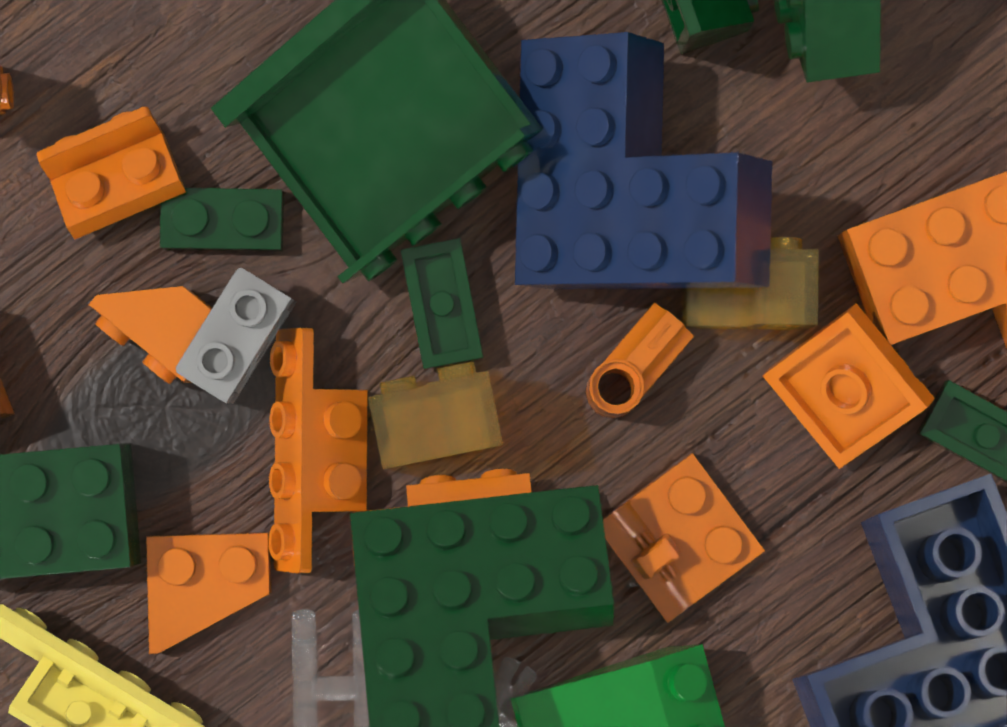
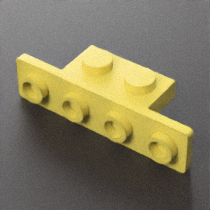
[0,604,205,727]

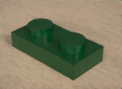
[160,188,284,251]
[401,238,483,370]
[916,380,1007,483]

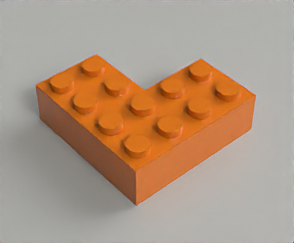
[837,171,1007,348]

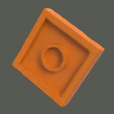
[762,303,935,469]
[603,453,765,623]

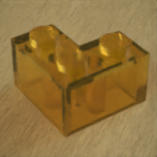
[683,237,819,330]
[368,362,503,469]

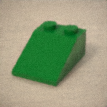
[510,644,725,727]

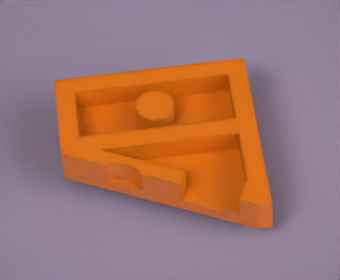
[146,532,272,654]

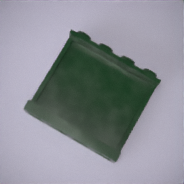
[211,0,543,284]

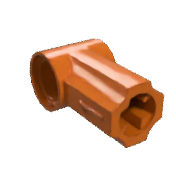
[586,303,694,418]

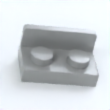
[176,268,297,404]

